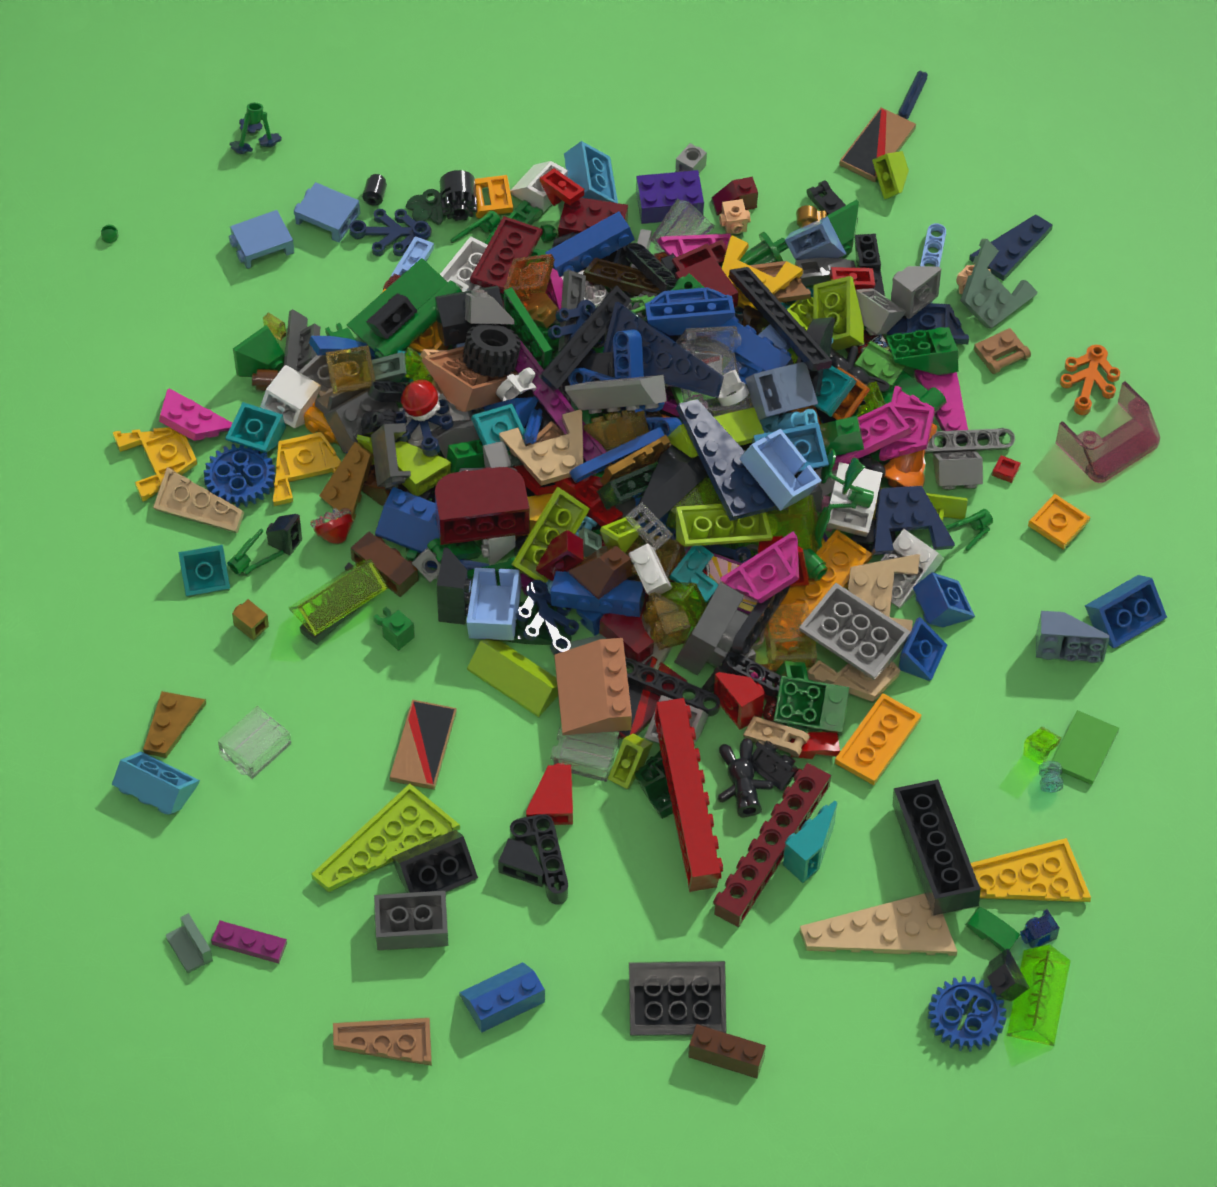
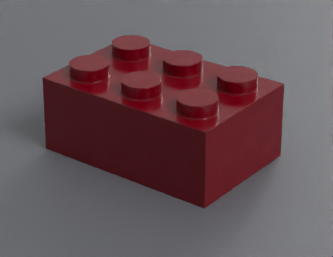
[558,197,628,237]

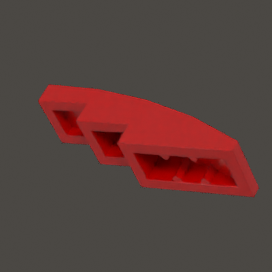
[554,477,623,526]

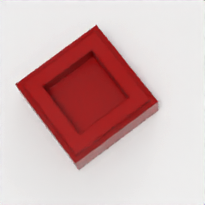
[992,455,1021,483]

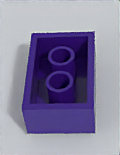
[636,170,704,224]

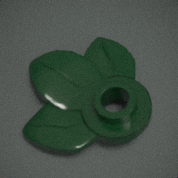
[406,189,445,225]

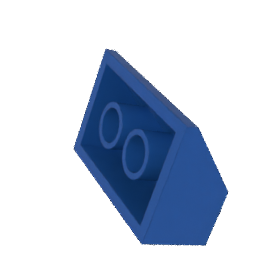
[375,487,439,553]
[1085,575,1167,648]
[459,962,545,1033]

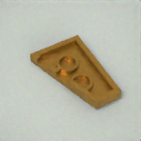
[520,284,562,328]
[600,435,671,487]
[143,691,206,758]

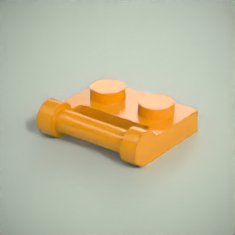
[475,175,513,219]

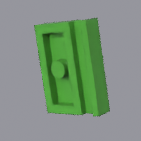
[854,340,906,389]

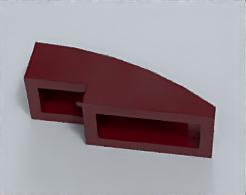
[672,240,727,271]

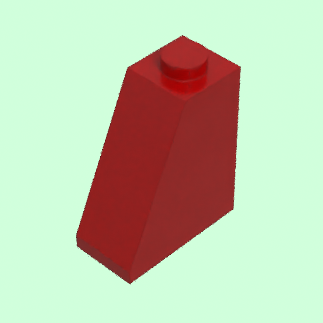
[526,763,573,825]

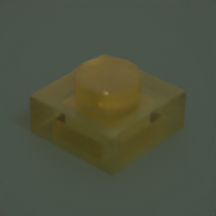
[263,312,286,341]

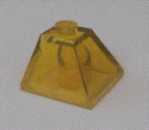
[325,345,376,394]

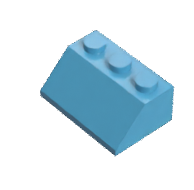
[564,141,618,203]
[752,423,829,472]
[112,751,200,814]

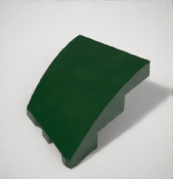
[502,602,572,645]
[635,750,673,819]

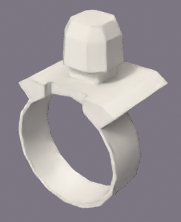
[496,368,537,401]
[718,370,749,406]

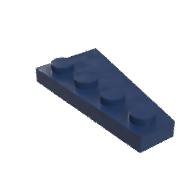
[969,214,1053,281]

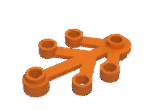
[1060,345,1120,415]

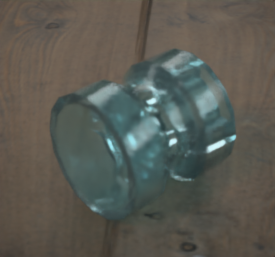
[1039,761,1063,793]

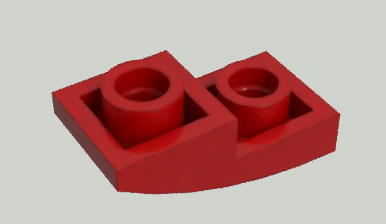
[790,732,840,759]

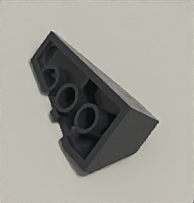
[635,445,708,527]

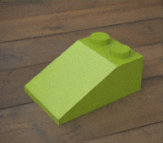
[813,276,864,351]

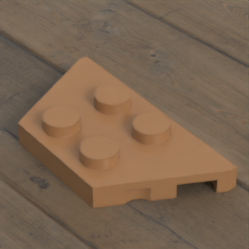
[734,261,811,308]

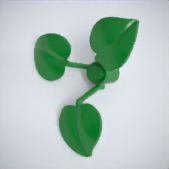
[815,448,874,547]

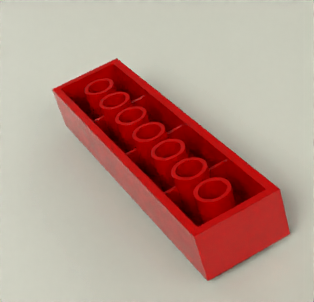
[654,698,723,892]

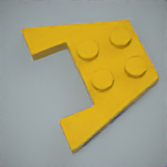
[722,235,803,310]
[113,427,197,502]
[273,432,341,506]

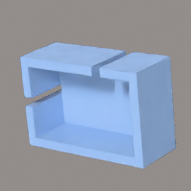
[739,429,822,511]
[466,568,522,640]

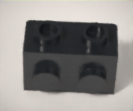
[751,740,799,791]

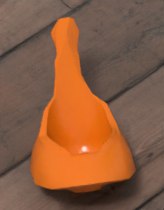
[883,423,937,488]

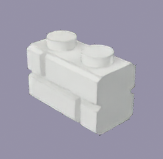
[629,544,672,598]

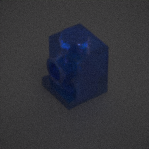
[1020,909,1060,950]

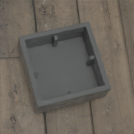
[674,582,748,676]

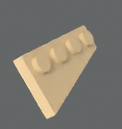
[153,467,244,533]

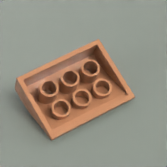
[422,346,518,412]
[554,638,632,735]

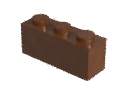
[351,532,419,597]
[688,1024,766,1079]

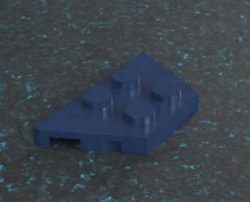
[886,303,969,344]

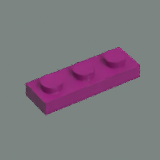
[211,920,287,964]

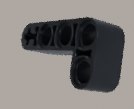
[510,814,568,905]

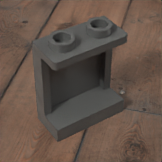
[371,423,411,490]

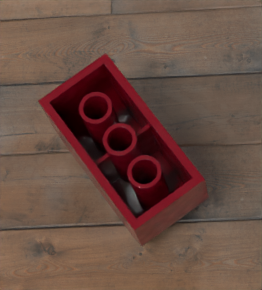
[435,467,530,545]

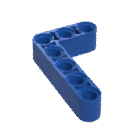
[613,329,682,439]

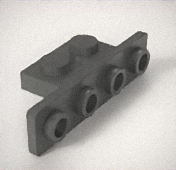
[284,309,321,372]

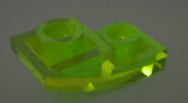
[405,347,434,383]

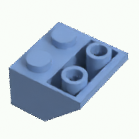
[785,216,846,260]

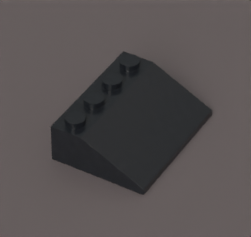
[629,961,726,1035]

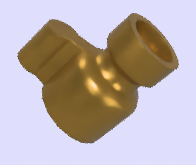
[796,205,827,228]

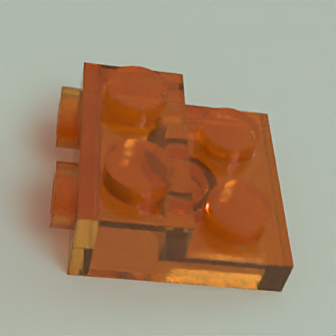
[504,254,555,301]

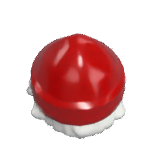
[401,380,440,421]

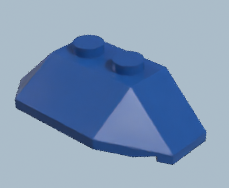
[645,287,735,336]

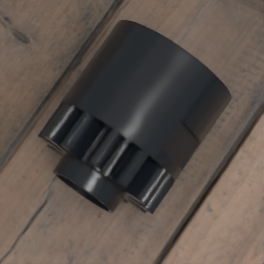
[439,170,477,221]

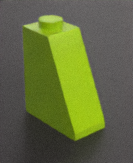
[395,441,451,496]

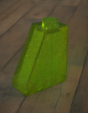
[649,582,707,627]

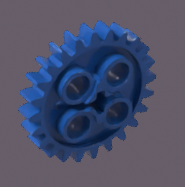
[204,444,275,508]
[928,976,1006,1052]

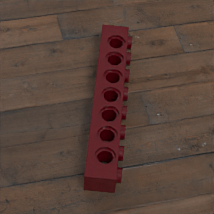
[713,763,831,927]

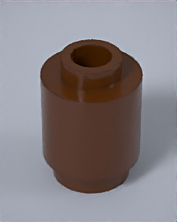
[252,369,279,391]

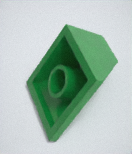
[824,199,859,258]
[233,325,285,377]
[820,416,864,456]

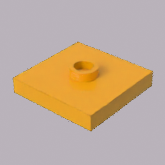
[1028,494,1090,550]

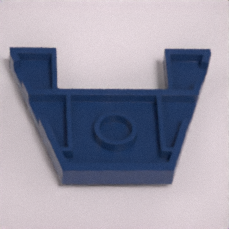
[872,486,955,555]

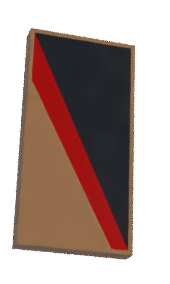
[839,107,916,182]
[390,700,457,790]

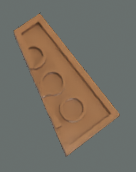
[333,1018,432,1066]

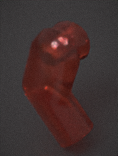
[763,694,777,722]

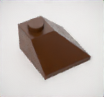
[569,545,632,600]

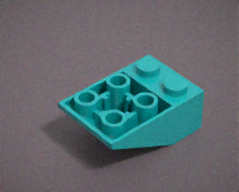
[783,801,837,883]

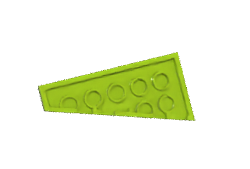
[311,783,460,892]

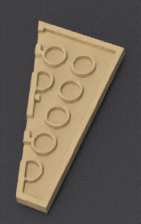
[799,893,957,956]

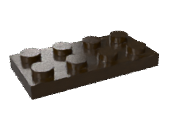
[583,258,662,297]

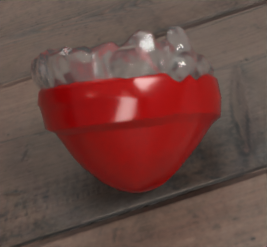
[310,508,354,544]

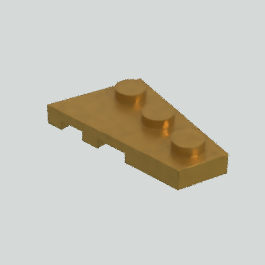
[319,442,374,520]

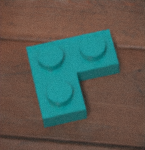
[669,545,719,604]

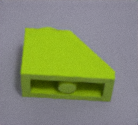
[872,151,909,199]
[608,734,653,789]

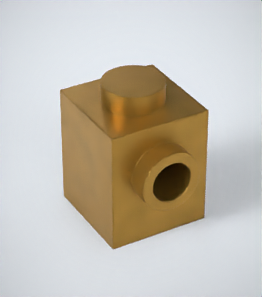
[232,599,269,640]

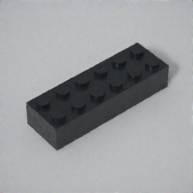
[892,779,981,916]

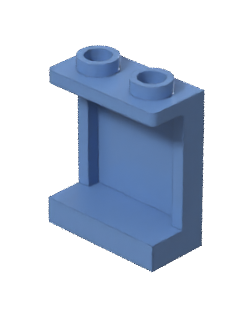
[294,182,360,243]
[229,210,294,269]

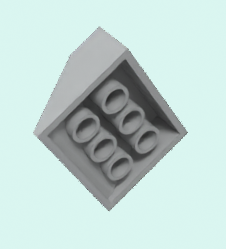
[798,582,911,680]

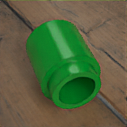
[803,548,828,581]

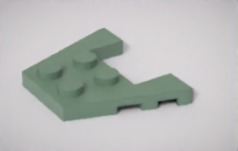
[960,239,1038,328]

